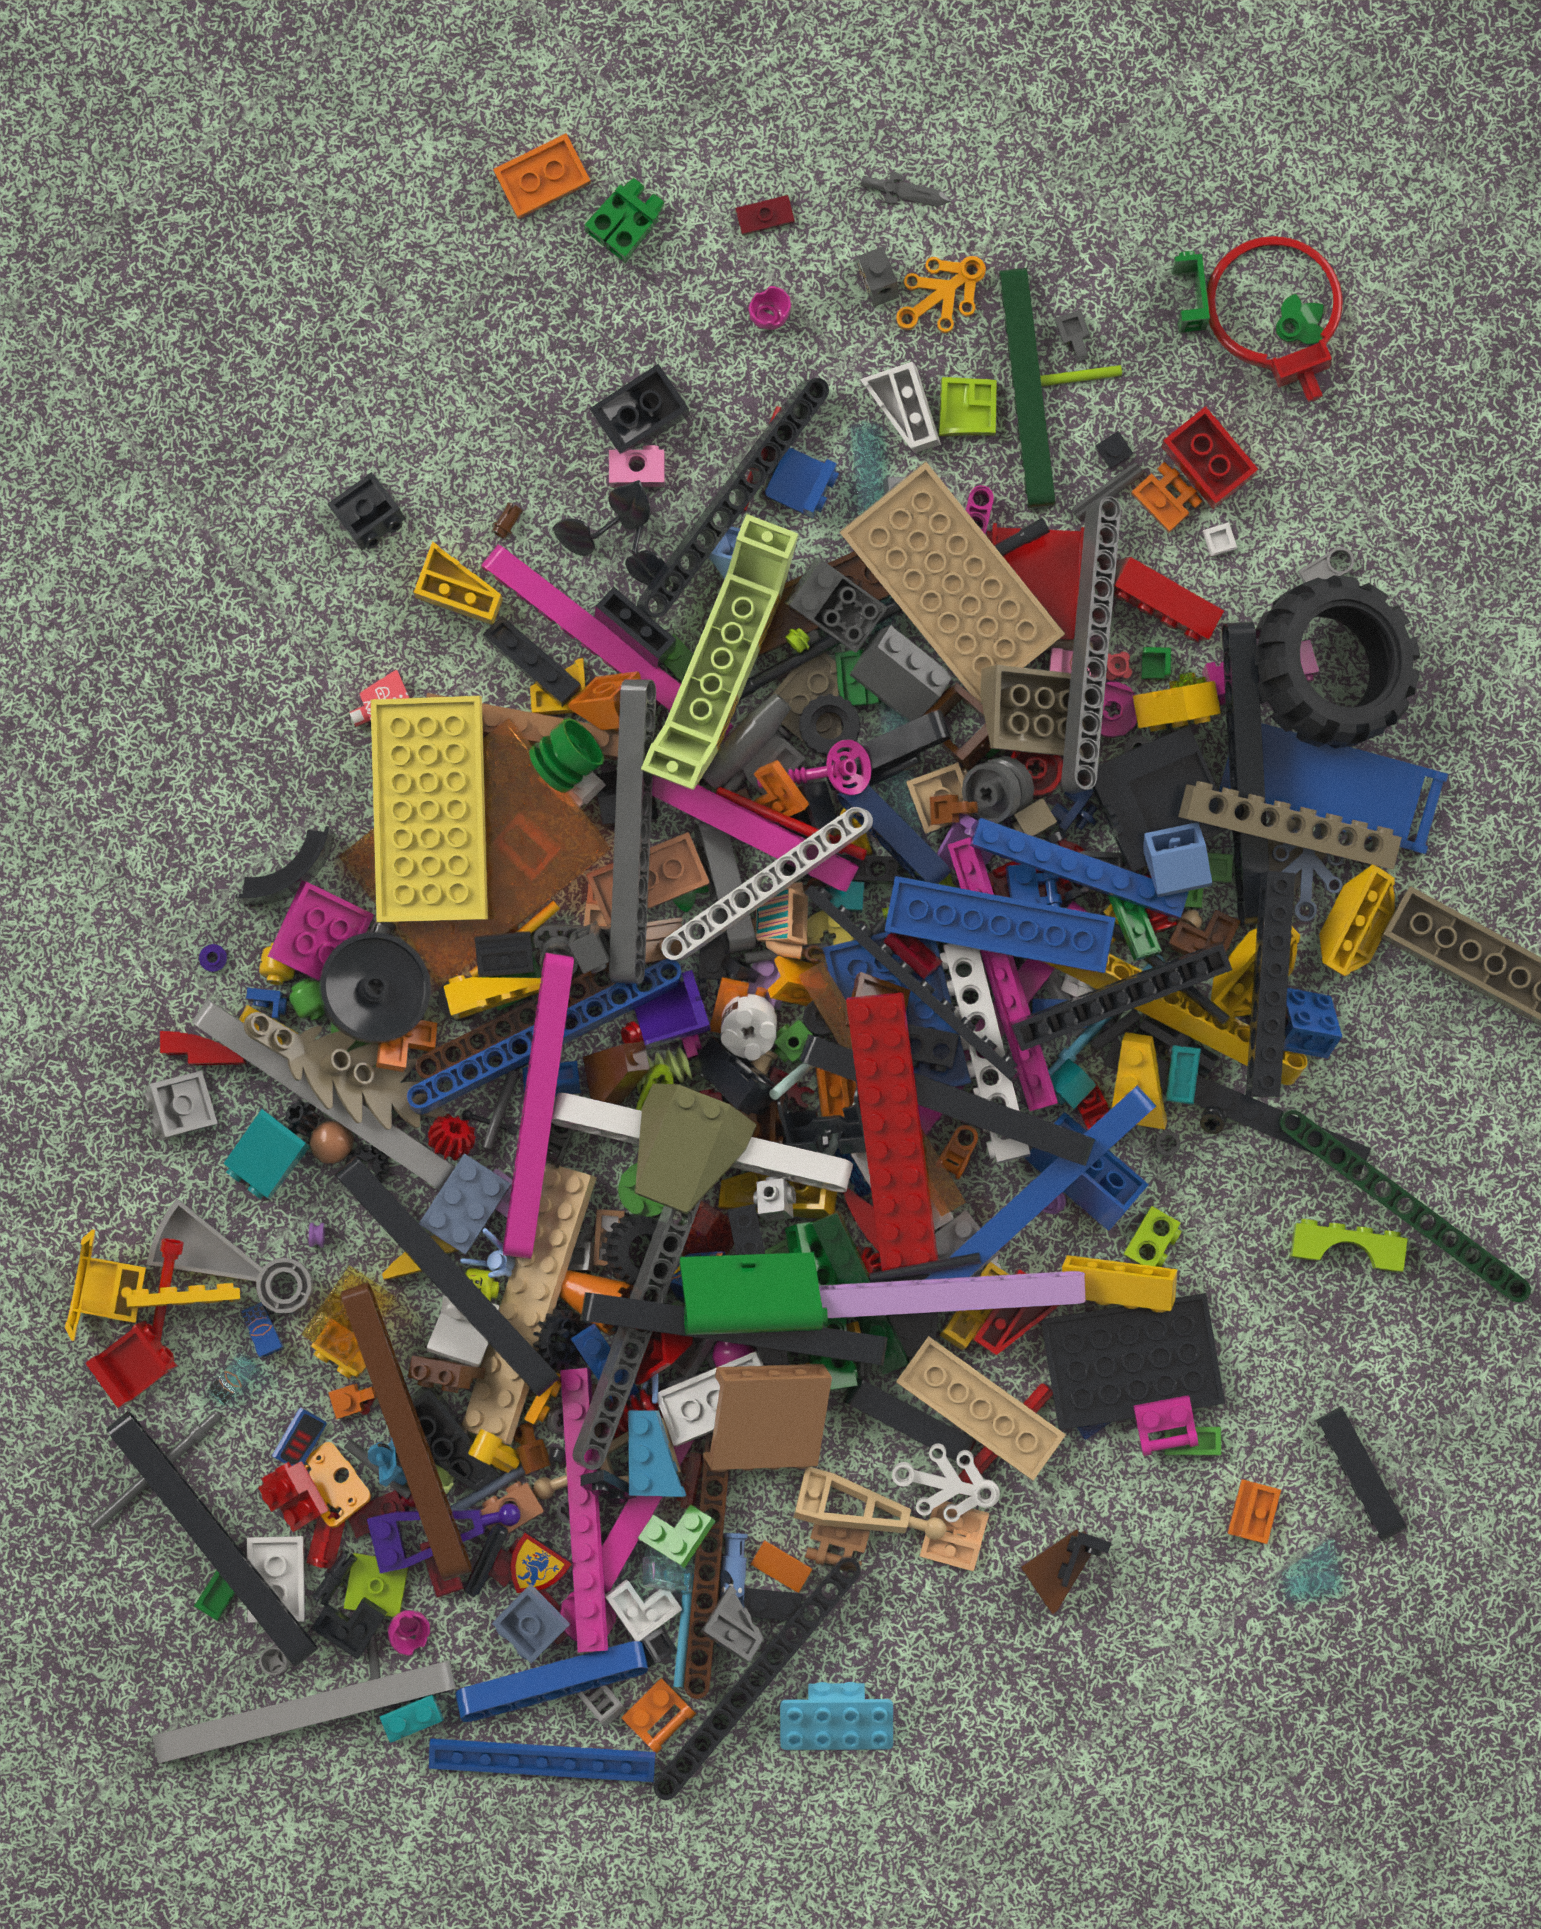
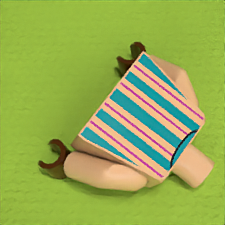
[751,878,823,964]

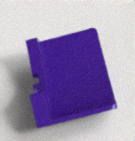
[634,970,711,1050]

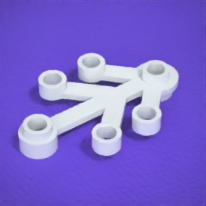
[892,1443,1000,1522]

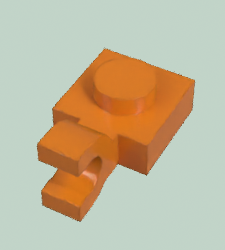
[328,1384,377,1419]

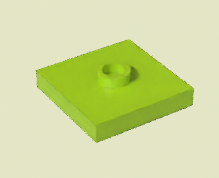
[344,1553,408,1617]

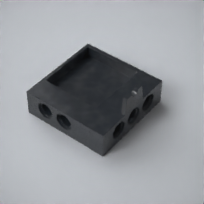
[1092,725,1228,872]

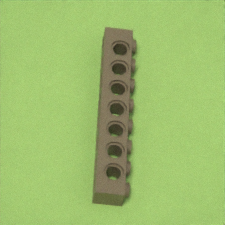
[1179,781,1402,870]

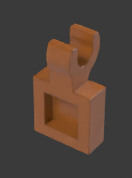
[930,795,978,825]
[513,1422,551,1474]

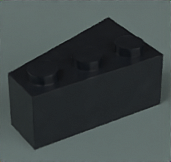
[692,1036,776,1115]

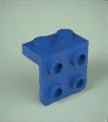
[765,448,839,519]

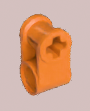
[935,1125,978,1180]

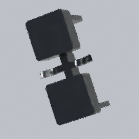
[777,1086,866,1154]

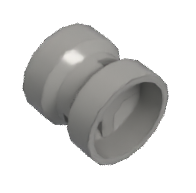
[259,1646,290,1675]

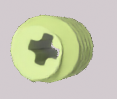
[637,1047,693,1094]

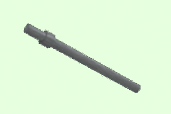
[90,1410,222,1531]

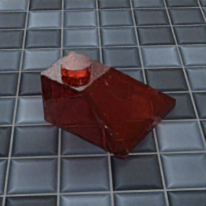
[681,1200,734,1257]

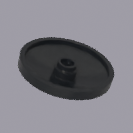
[319,932,431,1044]

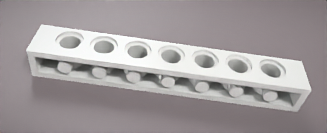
[939,944,1030,1164]

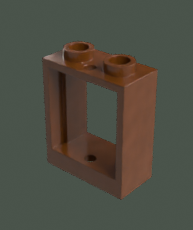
[921,682,991,771]

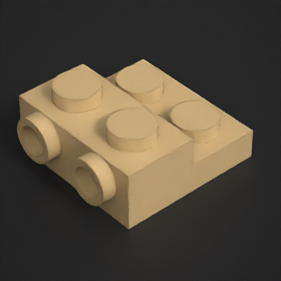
[906,762,973,834]

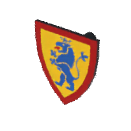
[511,1531,573,1593]

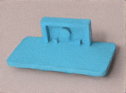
[780,1682,893,1750]

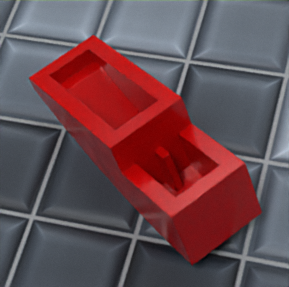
[160,1031,246,1066]
[843,1188,880,1253]

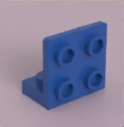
[1283,988,1342,1059]

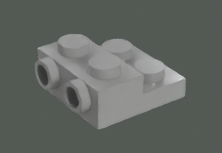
[142,1071,218,1141]

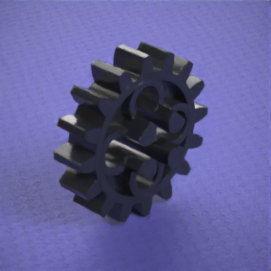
[533,1309,586,1370]

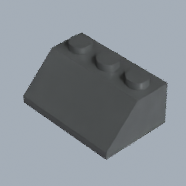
[849,625,953,722]

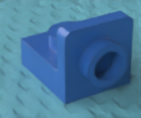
[246,987,287,1020]

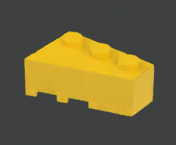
[413,541,503,625]
[1133,681,1221,732]
[1112,1032,1167,1130]

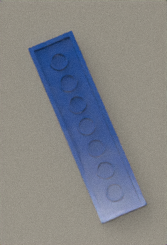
[885,876,1116,973]

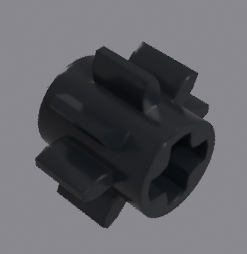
[284,1100,320,1136]

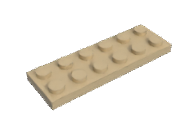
[896,1336,1066,1481]

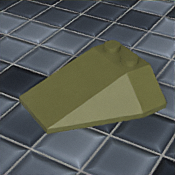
[635,1084,756,1214]

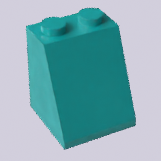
[223,1109,310,1200]

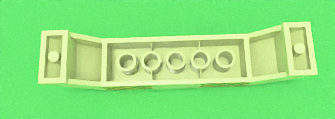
[641,514,799,790]

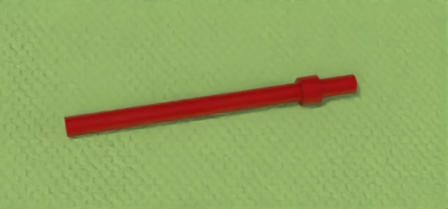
[716,787,867,860]

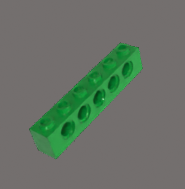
[784,1221,858,1391]

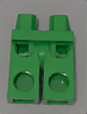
[584,178,664,264]

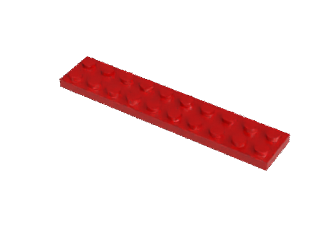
[846,993,938,1271]

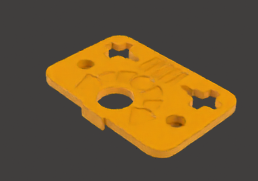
[304,1442,371,1528]

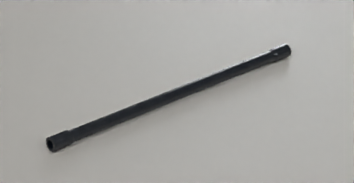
[739,518,1050,701]

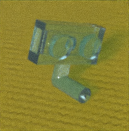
[643,1548,692,1595]

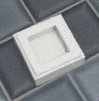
[1202,522,1237,557]

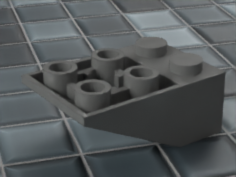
[784,558,888,653]

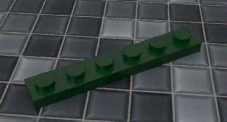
[812,1210,910,1375]

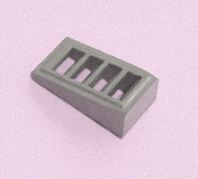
[576,1685,626,1727]

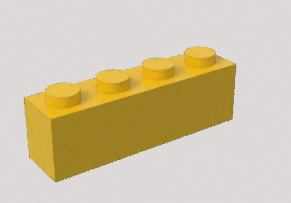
[1062,1255,1178,1312]

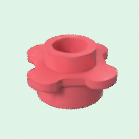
[1106,651,1132,681]

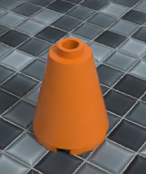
[559,1270,634,1336]

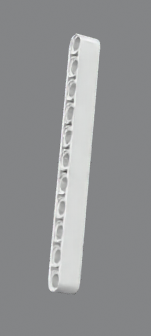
[551,1093,853,1192]

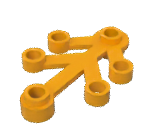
[896,256,986,333]

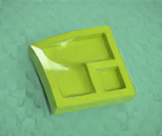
[938,377,997,436]

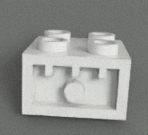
[427,1295,499,1367]

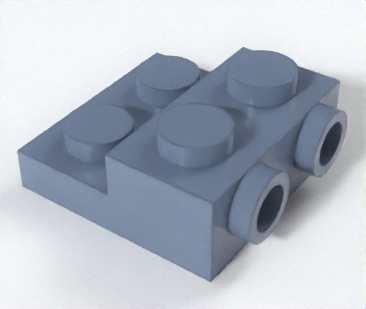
[492,1584,570,1663]

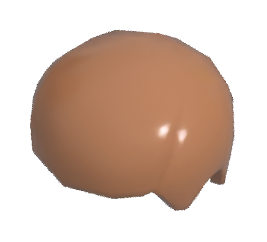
[309,1121,354,1164]

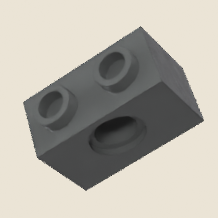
[568,921,610,974]

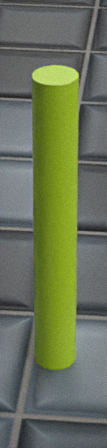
[1040,365,1122,386]

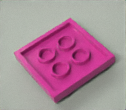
[268,880,374,981]

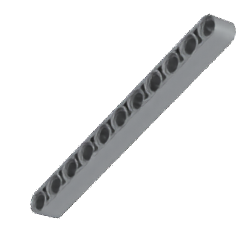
[192,999,456,1190]
[152,1661,456,1763]

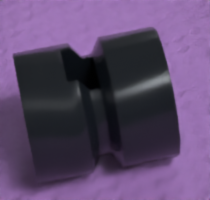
[803,998,839,1038]

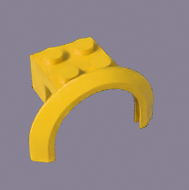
[65,1229,147,1341]

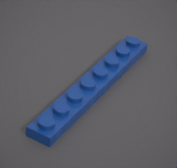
[970,818,1189,919]
[429,1738,656,1782]

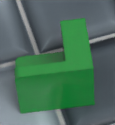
[1141,647,1171,680]

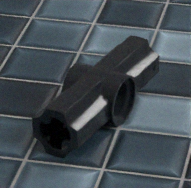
[1135,1015,1219,1078]

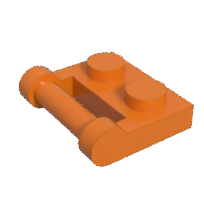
[621,1678,696,1754]

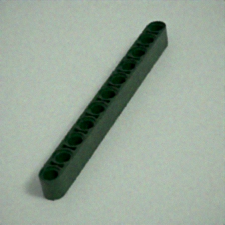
[1279,1109,1531,1303]

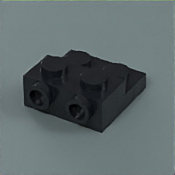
[327,472,406,551]

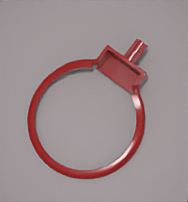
[1206,236,1343,402]

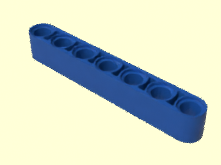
[455,1641,648,1722]

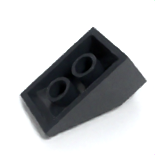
[589,364,689,454]

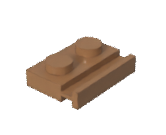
[645,917,692,965]

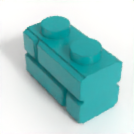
[380,1694,444,1743]

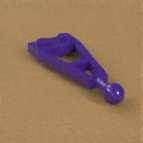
[367,1504,521,1574]

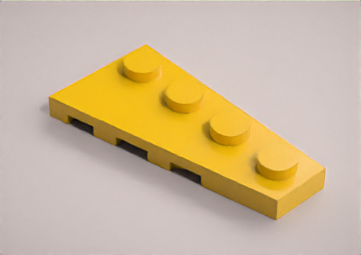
[126,1283,240,1308]

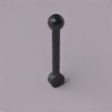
[462,1110,518,1135]

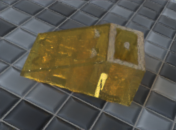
[301,1265,397,1366]

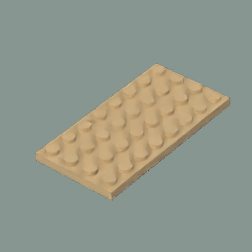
[840,461,1065,703]

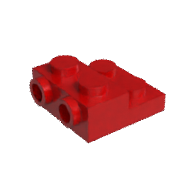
[258,1461,329,1532]

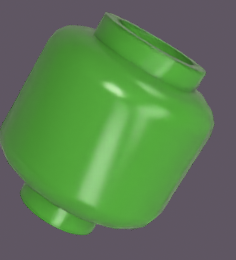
[289,978,325,1021]

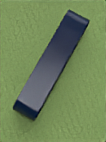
[837,783,951,884]

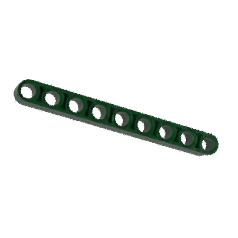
[999,268,1055,509]

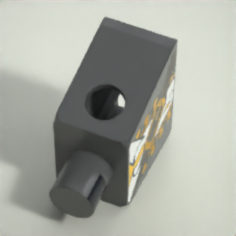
[855,247,899,307]

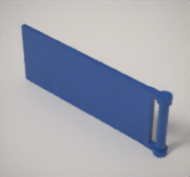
[1219,723,1449,854]

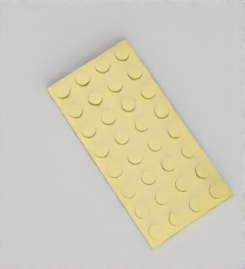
[371,696,488,922]

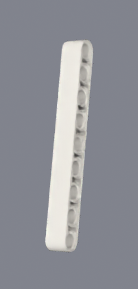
[662,807,873,960]

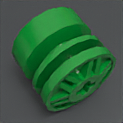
[529,718,604,793]

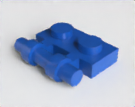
[1005,864,1062,907]

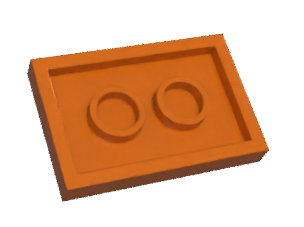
[493,133,591,219]

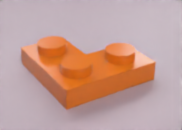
[754,760,809,823]
[376,1020,437,1072]

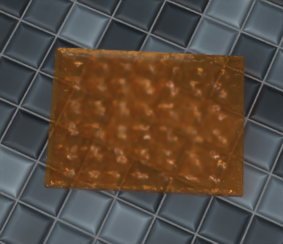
[339,718,612,987]

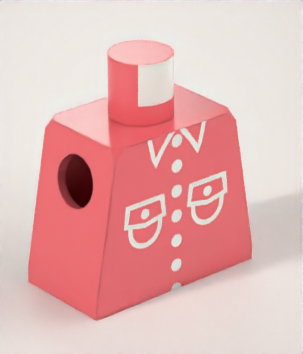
[349,670,409,727]

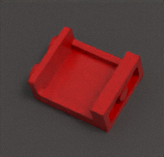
[85,1321,177,1408]

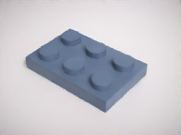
[419,1154,512,1255]

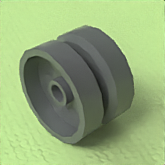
[962,756,1034,823]

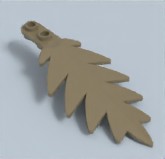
[244,1012,447,1130]

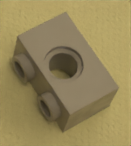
[1010,798,1057,838]

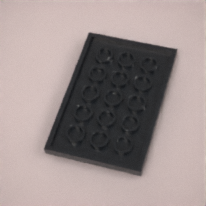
[1040,1293,1225,1430]

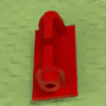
[306,1511,346,1569]

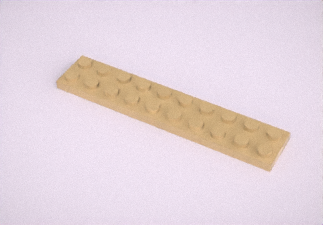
[462,1162,597,1445]

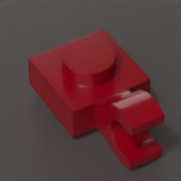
[489,1537,521,1587]

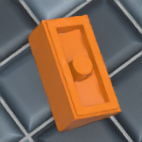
[750,1540,813,1593]

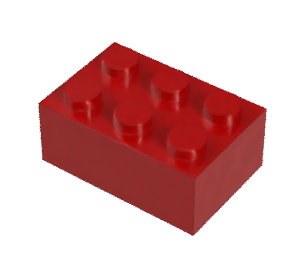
[1161,406,1258,510]

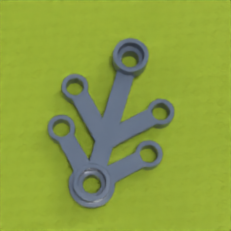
[1272,815,1345,922]

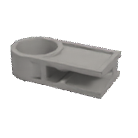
[1298,547,1354,583]

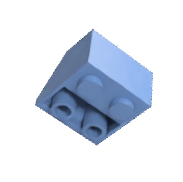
[1143,822,1212,897]

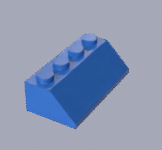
[1024,1112,1149,1231]

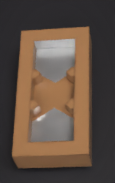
[594,1209,625,1266]

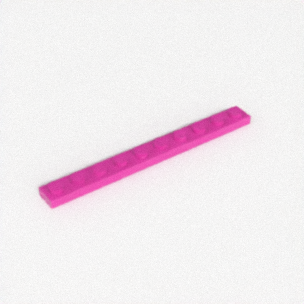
[948,837,1058,1111]
[560,1368,608,1652]

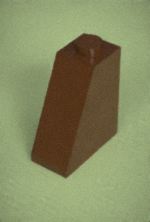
[583,1042,650,1106]
[1020,1529,1092,1614]

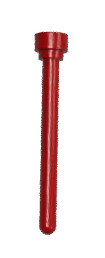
[152,1238,184,1342]

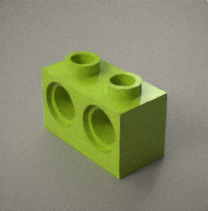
[1123,1206,1182,1267]

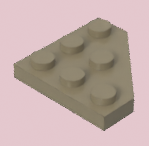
[771,653,842,761]

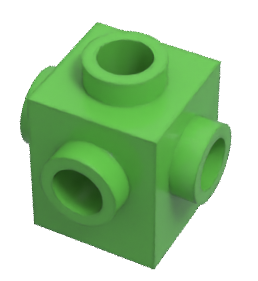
[774,1020,813,1064]

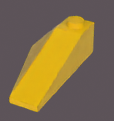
[444,975,541,1020]

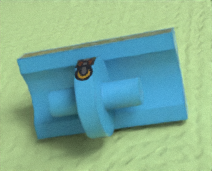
[368,1438,407,1487]

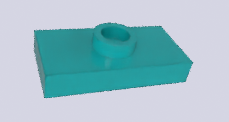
[1165,1045,1201,1104]

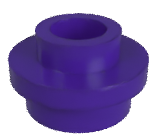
[199,944,227,972]

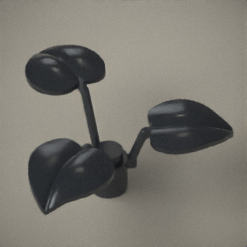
[552,480,671,587]

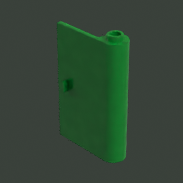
[679,1252,828,1335]

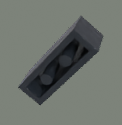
[595,587,676,669]

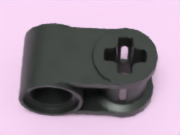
[546,1122,575,1168]

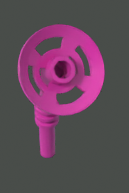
[757,740,871,795]

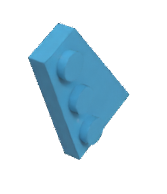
[628,1410,686,1497]

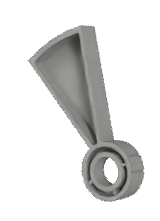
[147,1198,314,1314]

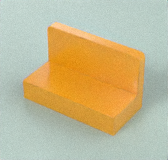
[767,956,827,1006]

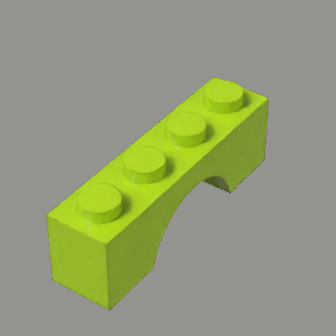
[1290,1219,1408,1273]

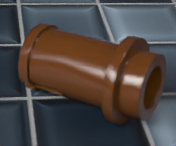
[492,502,523,539]

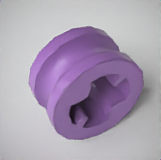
[309,1223,325,1248]

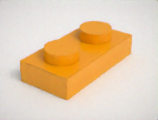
[524,1373,562,1425]

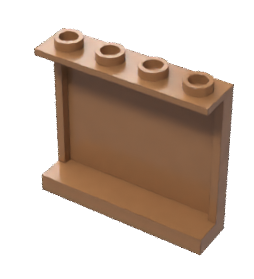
[703,1364,832,1472]

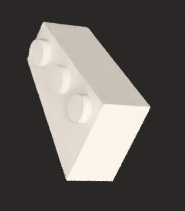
[860,362,941,453]

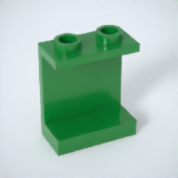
[1171,251,1210,333]

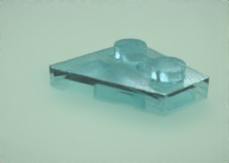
[1282,1538,1343,1601]

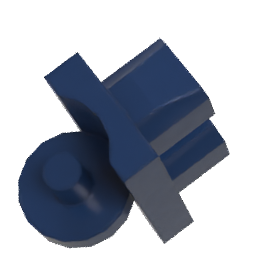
[1051,788,1097,832]

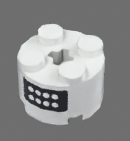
[721,994,777,1060]

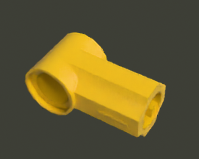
[468,1429,520,1473]

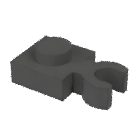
[567,1223,594,1272]

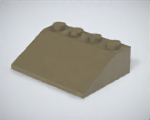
[980,665,1091,757]

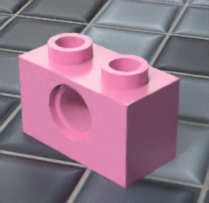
[609,445,665,487]

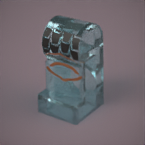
[207,1352,260,1407]

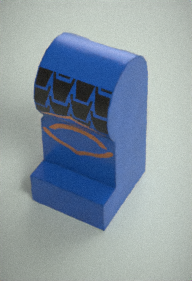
[241,1302,285,1358]

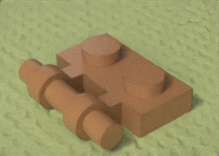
[805,1524,870,1572]

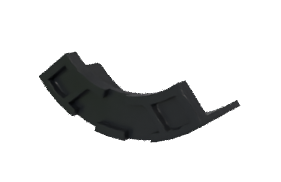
[235,826,335,906]

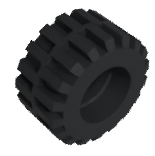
[601,1214,672,1285]

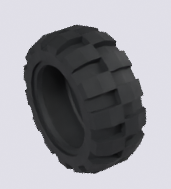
[1255,575,1420,749]

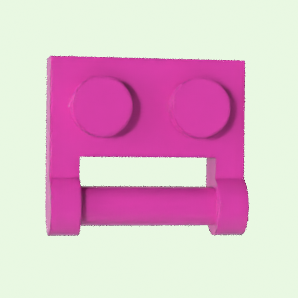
[1133,1395,1199,1456]

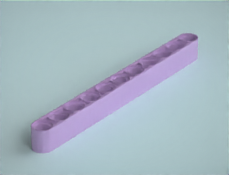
[819,1271,1086,1318]

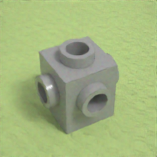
[753,1176,796,1222]

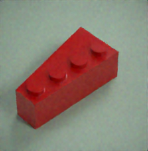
[1113,557,1224,643]

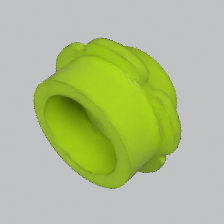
[785,628,810,653]

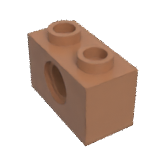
[481,1481,545,1534]

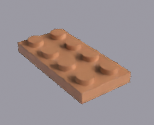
[586,832,710,926]

